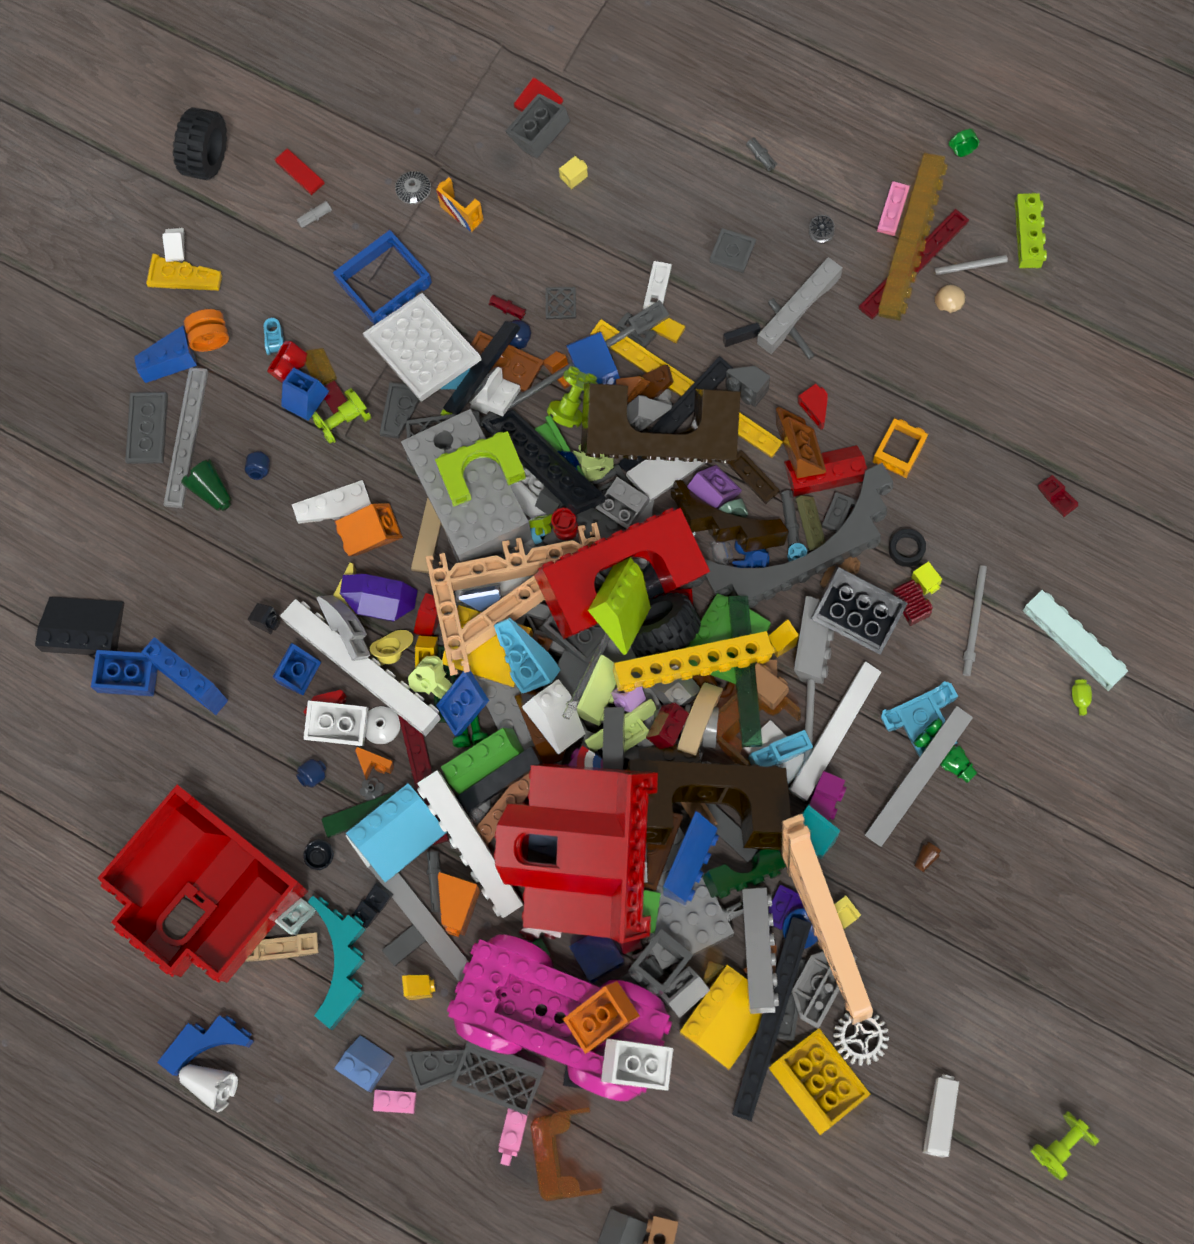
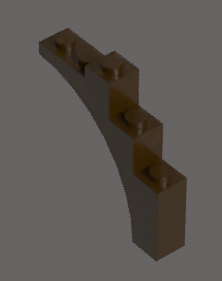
[671,480,789,552]

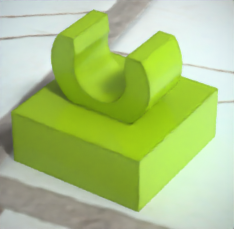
[528,514,552,536]

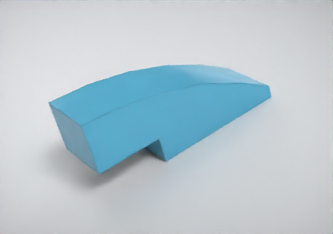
[748,730,813,767]

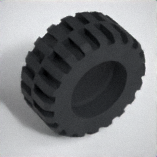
[173,107,227,180]
[631,592,701,658]

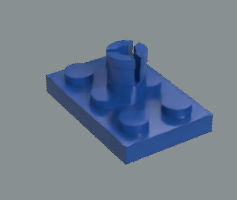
[436,670,489,736]

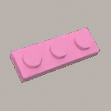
[877,181,910,236]

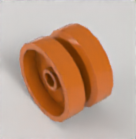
[184,309,229,352]

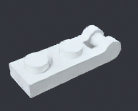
[643,261,672,310]

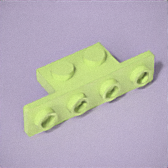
[585,699,656,753]

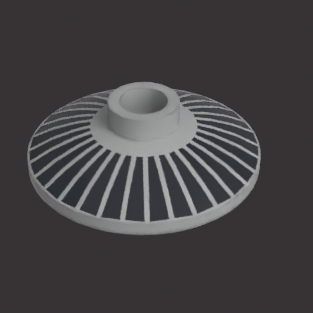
[395,171,431,204]

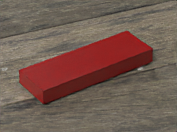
[274,148,324,195]

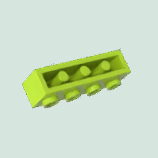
[1015,193,1047,268]

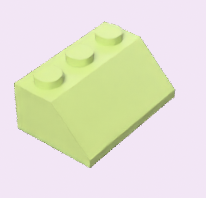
[577,655,617,726]

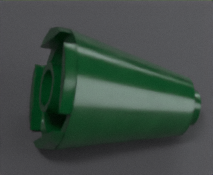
[181,459,232,511]

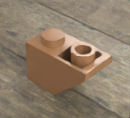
[755,663,788,710]

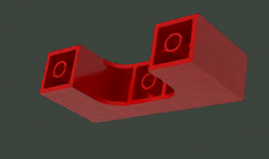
[534,507,710,640]

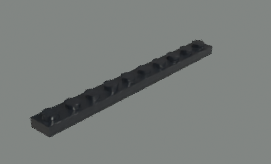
[732,917,812,1122]

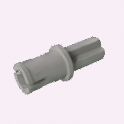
[297,201,332,228]

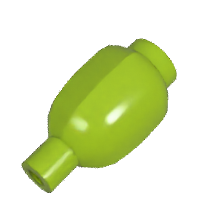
[1072,679,1092,716]

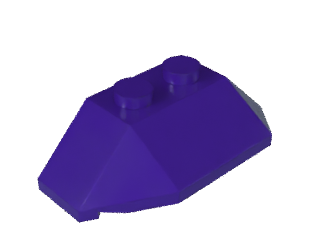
[339,574,418,622]

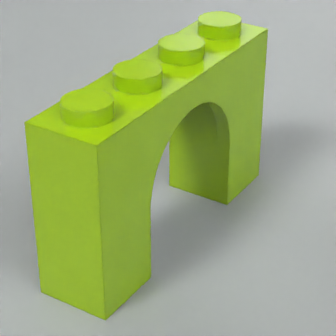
[435,431,526,507]

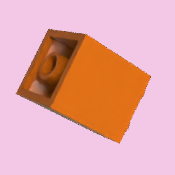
[335,503,403,556]
[438,872,481,937]

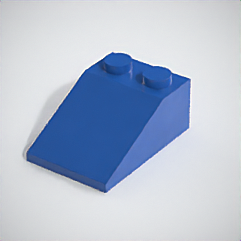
[566,332,620,394]

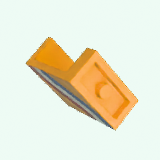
[436,177,484,232]

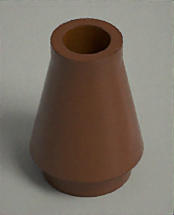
[914,842,941,872]

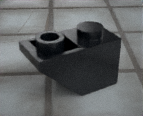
[248,603,280,634]

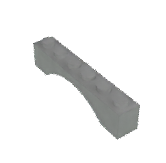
[757,257,842,354]

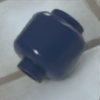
[245,451,270,480]
[296,759,326,788]

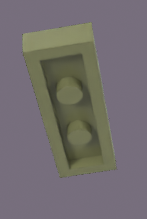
[796,496,826,551]

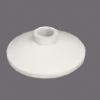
[365,706,400,744]

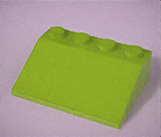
[588,557,651,655]

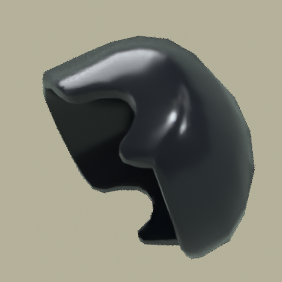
[303,839,334,871]

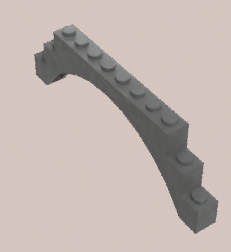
[687,463,893,608]

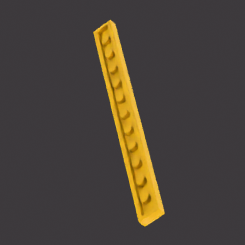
[590,319,783,458]

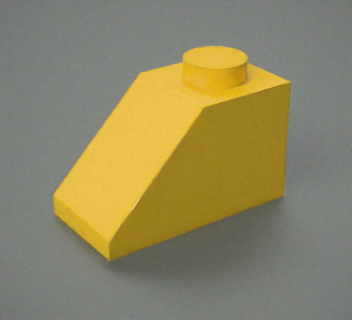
[768,620,799,657]
[415,636,438,667]
[402,975,436,1000]

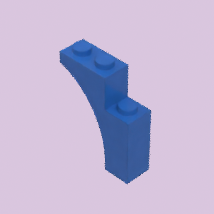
[157,1015,254,1076]

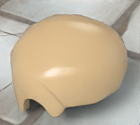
[935,285,965,313]

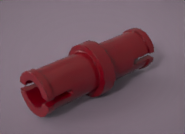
[489,294,526,320]

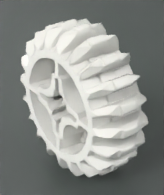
[833,1013,889,1066]

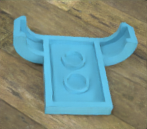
[881,681,958,757]

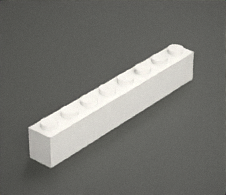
[417,770,524,918]

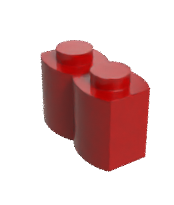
[267,341,308,383]

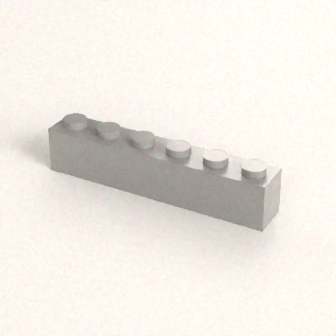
[742,888,779,1014]

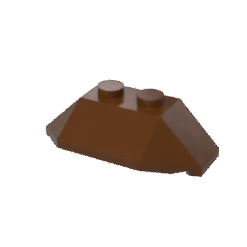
[514,690,566,764]

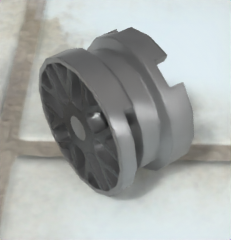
[809,215,835,244]

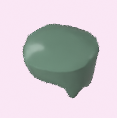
[719,499,748,518]

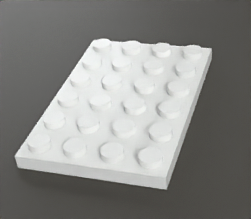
[363,293,482,402]

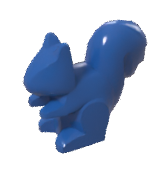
[732,540,770,568]

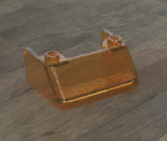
[716,675,801,766]
[531,1108,603,1201]

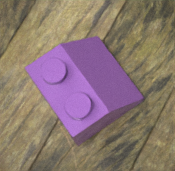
[687,465,742,509]

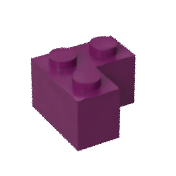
[809,771,847,821]

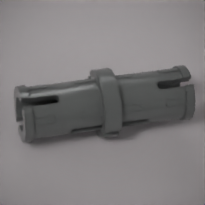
[746,138,777,171]

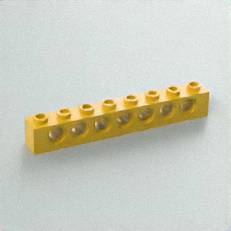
[613,631,773,692]

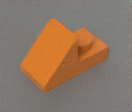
[543,351,571,389]
[355,747,394,780]

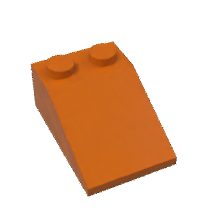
[563,981,640,1054]

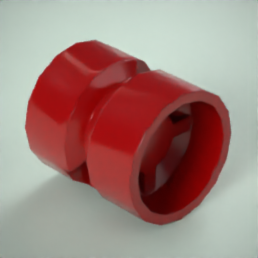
[551,508,578,541]

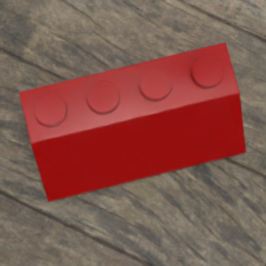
[784,445,867,497]

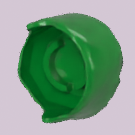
[948,129,980,157]

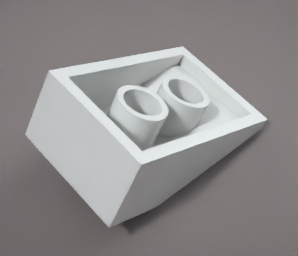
[522,679,585,754]
[303,701,369,746]
[601,1039,673,1090]

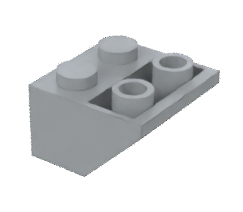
[627,396,671,432]
[596,477,649,529]
[658,966,710,1018]

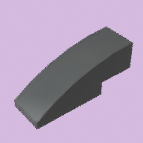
[603,707,625,770]

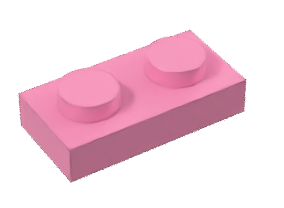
[373,1090,416,1114]

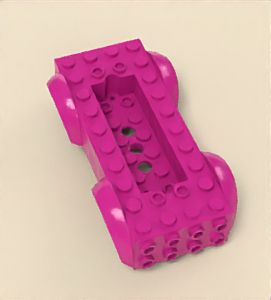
[447,934,672,1101]

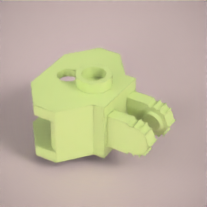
[571,444,614,481]
[408,656,452,699]

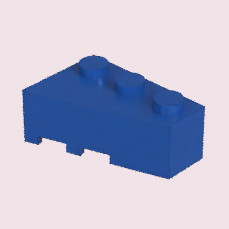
[134,325,197,383]

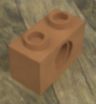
[644,1216,678,1244]

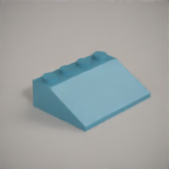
[346,783,447,883]

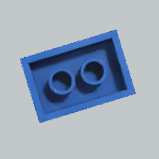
[91,650,158,697]

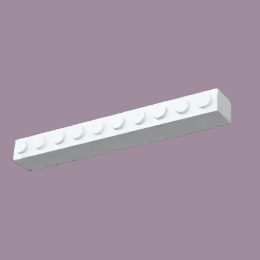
[280,599,441,737]

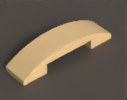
[677,683,723,756]
[245,933,319,962]

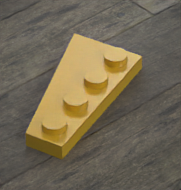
[146,253,222,291]

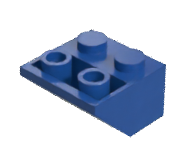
[281,368,329,421]

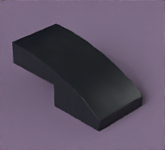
[352,882,394,928]

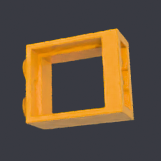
[873,418,928,479]

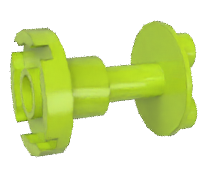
[547,366,597,428]
[312,388,371,444]
[1031,1111,1099,1181]

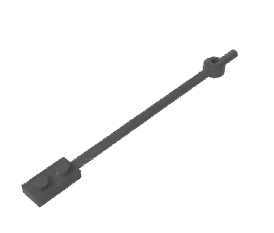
[480,300,670,427]

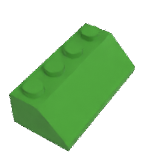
[441,728,524,795]

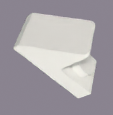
[163,228,185,262]

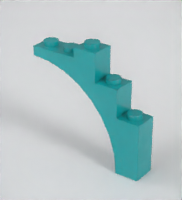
[308,896,366,1030]

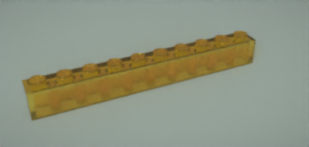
[879,153,948,321]

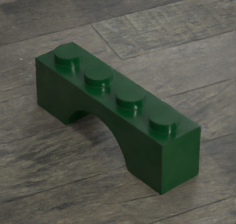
[702,849,786,899]

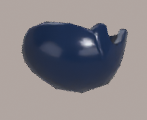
[509,320,532,349]

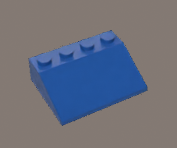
[663,811,719,905]

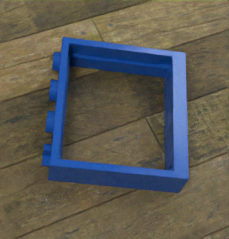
[333,230,432,325]
[142,637,228,715]

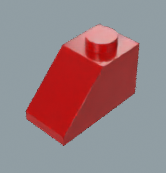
[798,384,828,430]
[413,593,439,637]

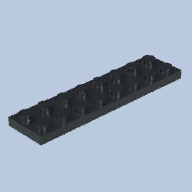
[483,409,606,515]

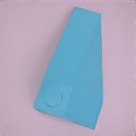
[494,618,560,693]

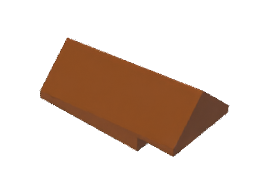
[776,407,826,478]

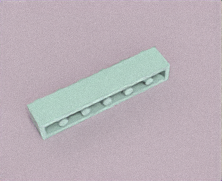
[1023,590,1128,691]

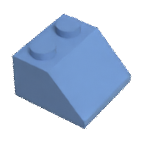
[334,1035,394,1092]

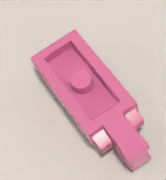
[499,1108,529,1166]

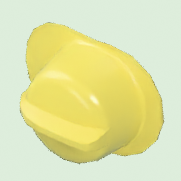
[370,630,413,665]

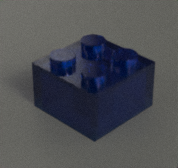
[569,935,625,984]

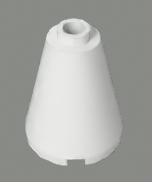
[179,1064,238,1112]

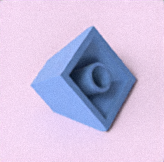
[459,585,502,612]

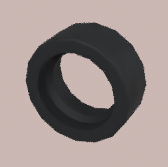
[889,529,926,567]

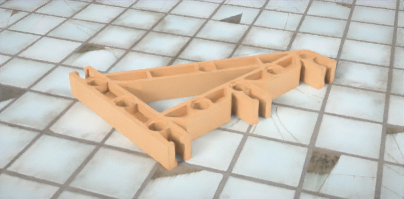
[426,523,601,676]
[782,814,873,1025]

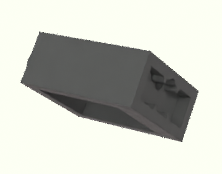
[629,929,693,996]

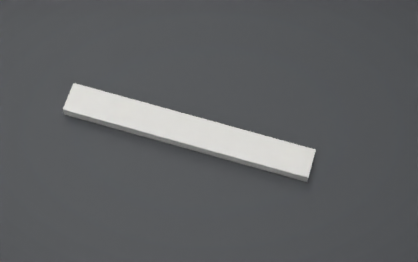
[788,661,881,801]

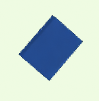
[273,643,321,695]

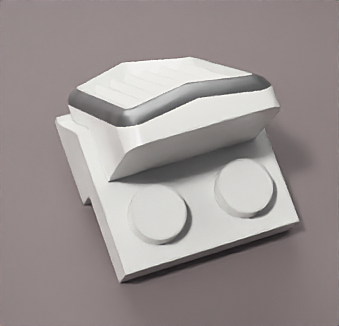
[469,367,520,416]

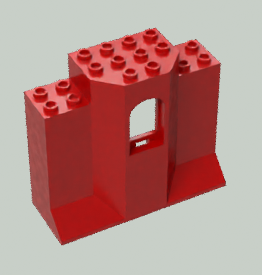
[494,764,658,943]
[97,784,308,983]

